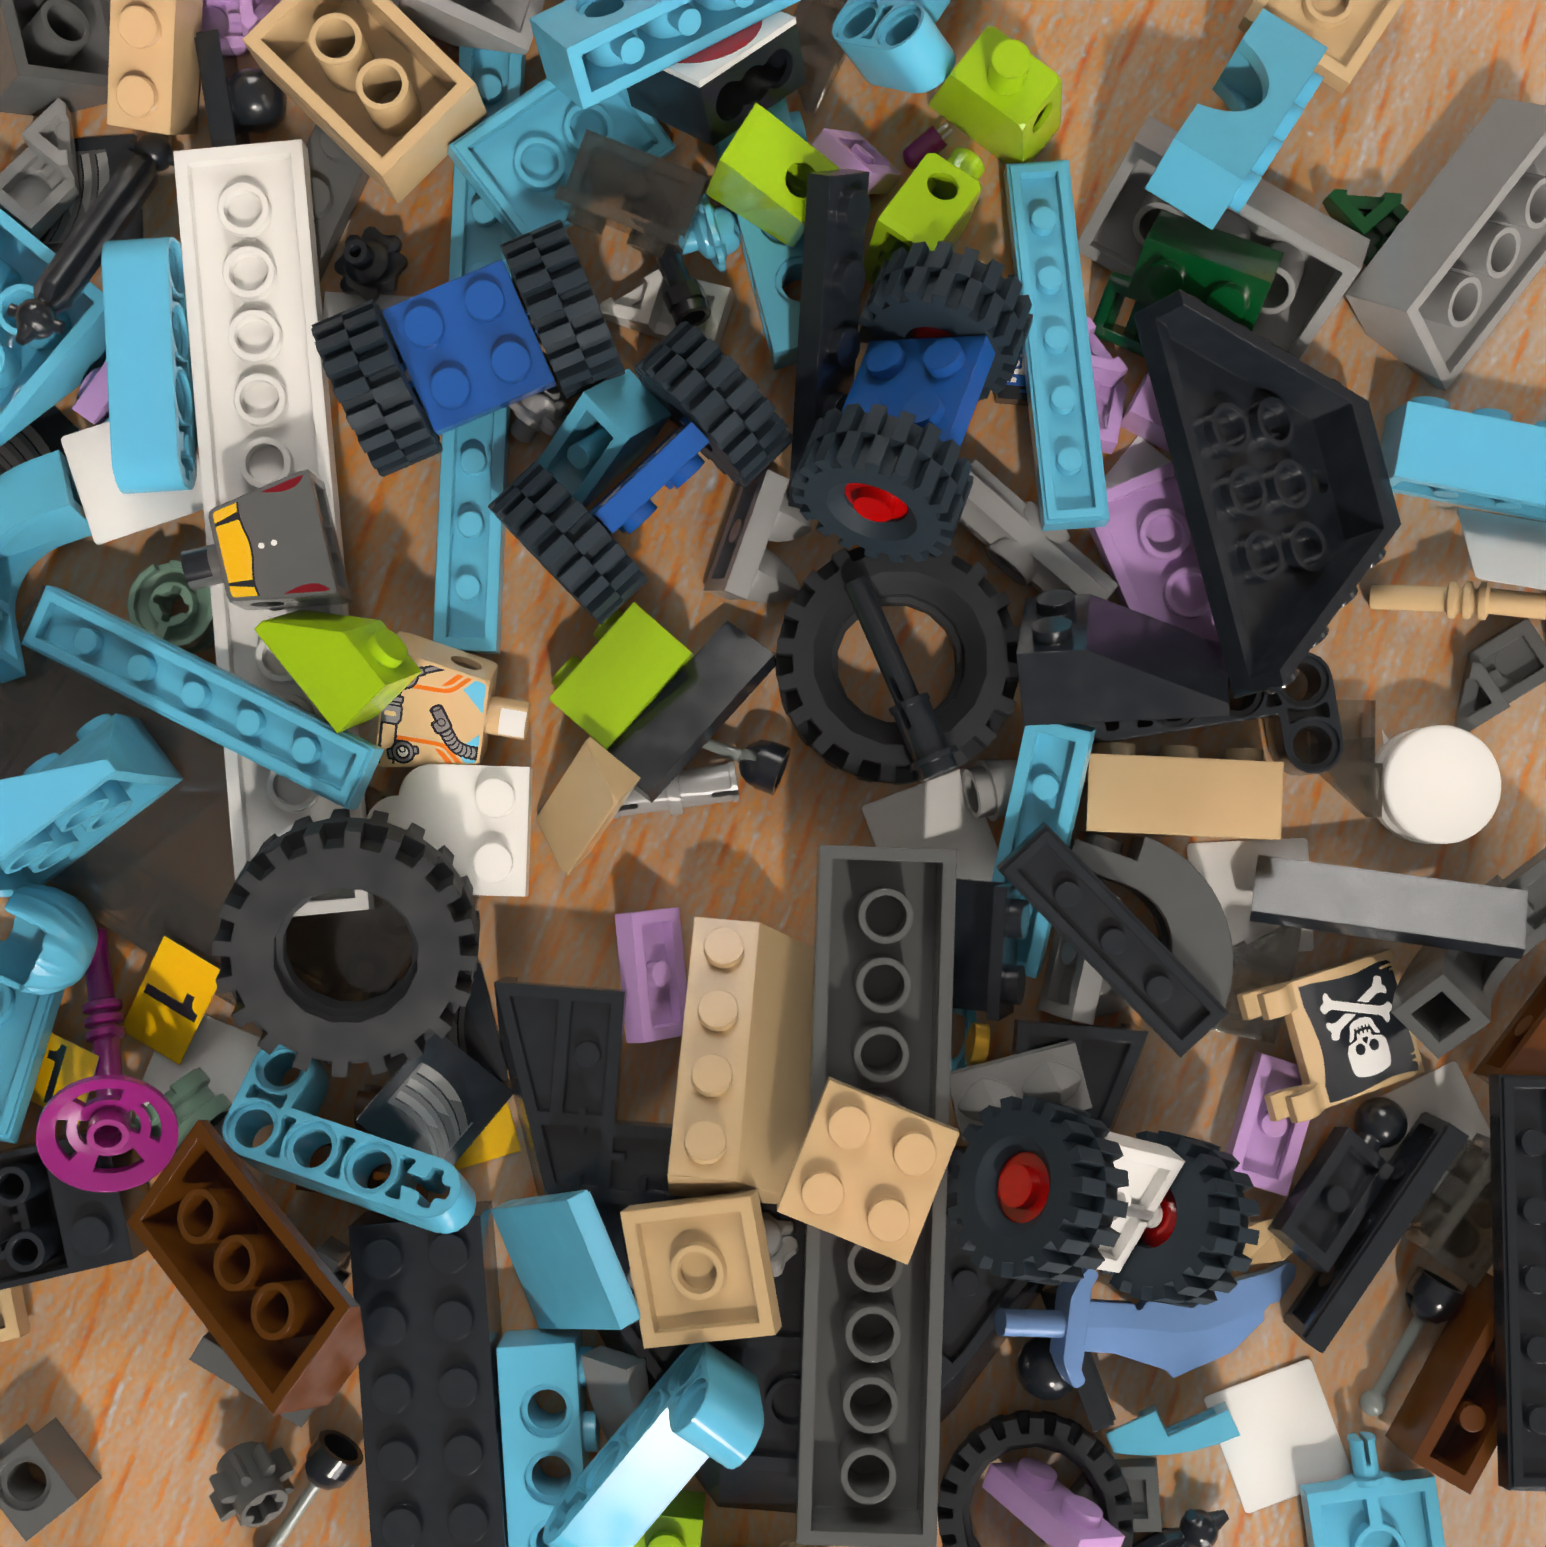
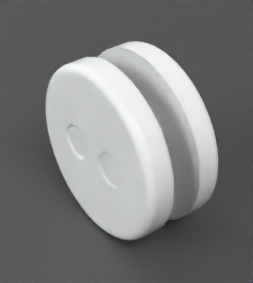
[1367,725,1501,844]

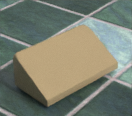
[536,737,641,876]

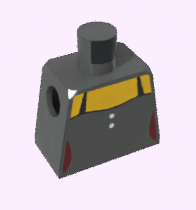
[181,469,352,610]

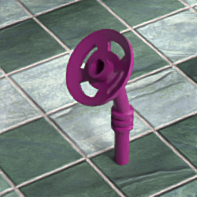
[36,928,179,1193]

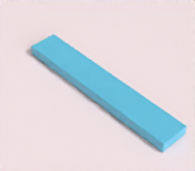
[1003,160,1110,531]
[21,585,384,809]

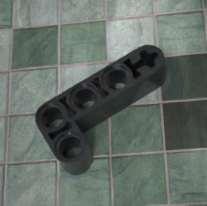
[1078,652,1343,776]

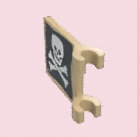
[1236,949,1425,1123]

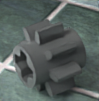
[209,1441,295,1528]

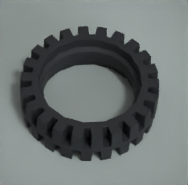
[937,1409,1134,1547]

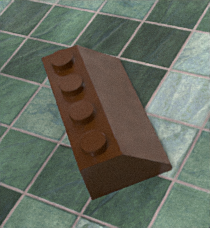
[127,1120,366,1415]

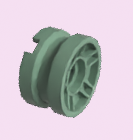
[127,560,215,654]
[131,1067,232,1154]

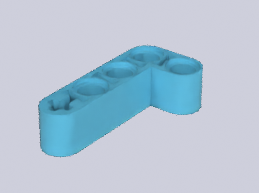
[832,0,956,93]
[101,237,196,494]
[222,1044,477,1234]
[543,1342,764,1547]

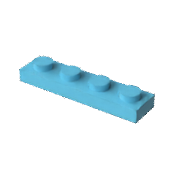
[992,723,1096,979]

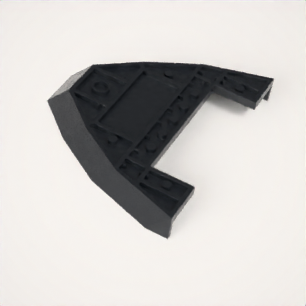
[494,977,1149,1513]

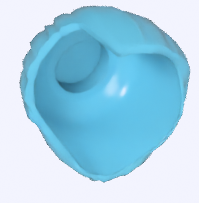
[0,884,98,995]

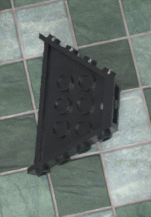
[1133,289,1401,699]

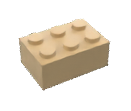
[242,0,488,204]

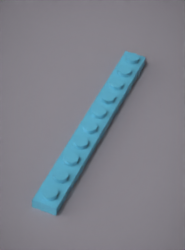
[433,46,526,654]

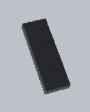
[608,620,776,803]

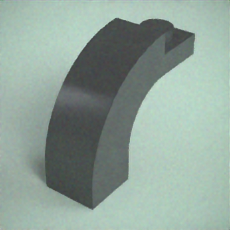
[1069,832,1233,1028]
[1391,847,1546,1059]

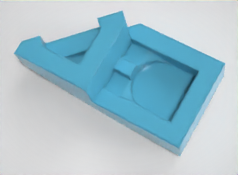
[1105,1401,1241,1456]

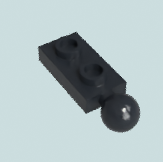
[1267,1097,1408,1272]

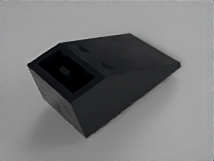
[0,1118,150,1290]

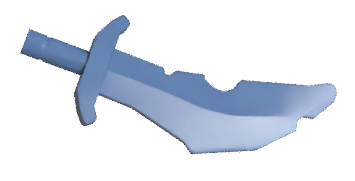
[994,1260,1296,1388]

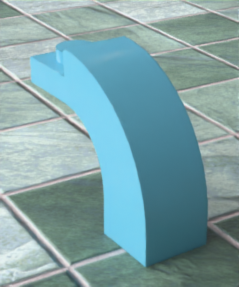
[0,450,92,684]

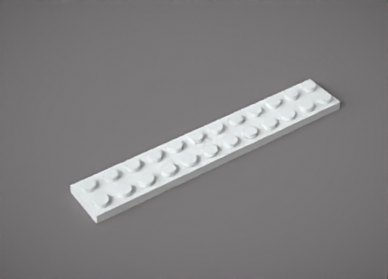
[173,139,375,917]

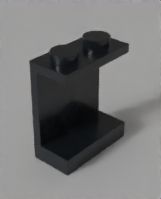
[952,878,1030,1021]

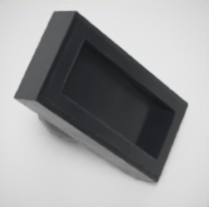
[194,29,287,147]
[1015,1285,1116,1433]

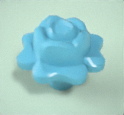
[674,193,740,272]

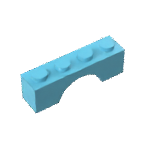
[1144,8,1328,230]

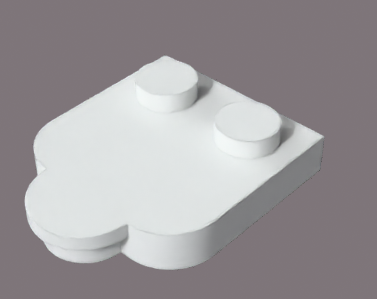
[367,764,533,897]

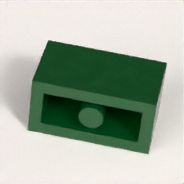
[1125,210,1284,332]

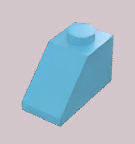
[537,368,672,508]

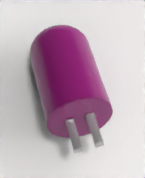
[903,122,953,170]

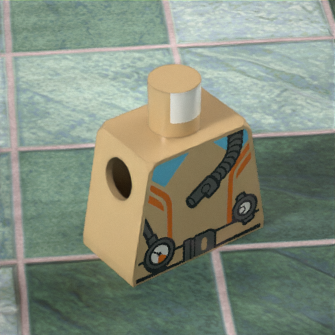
[376,631,531,767]

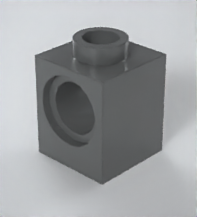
[0,1417,102,1541]

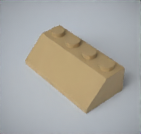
[667,917,814,1204]

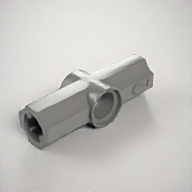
[959,459,1118,600]

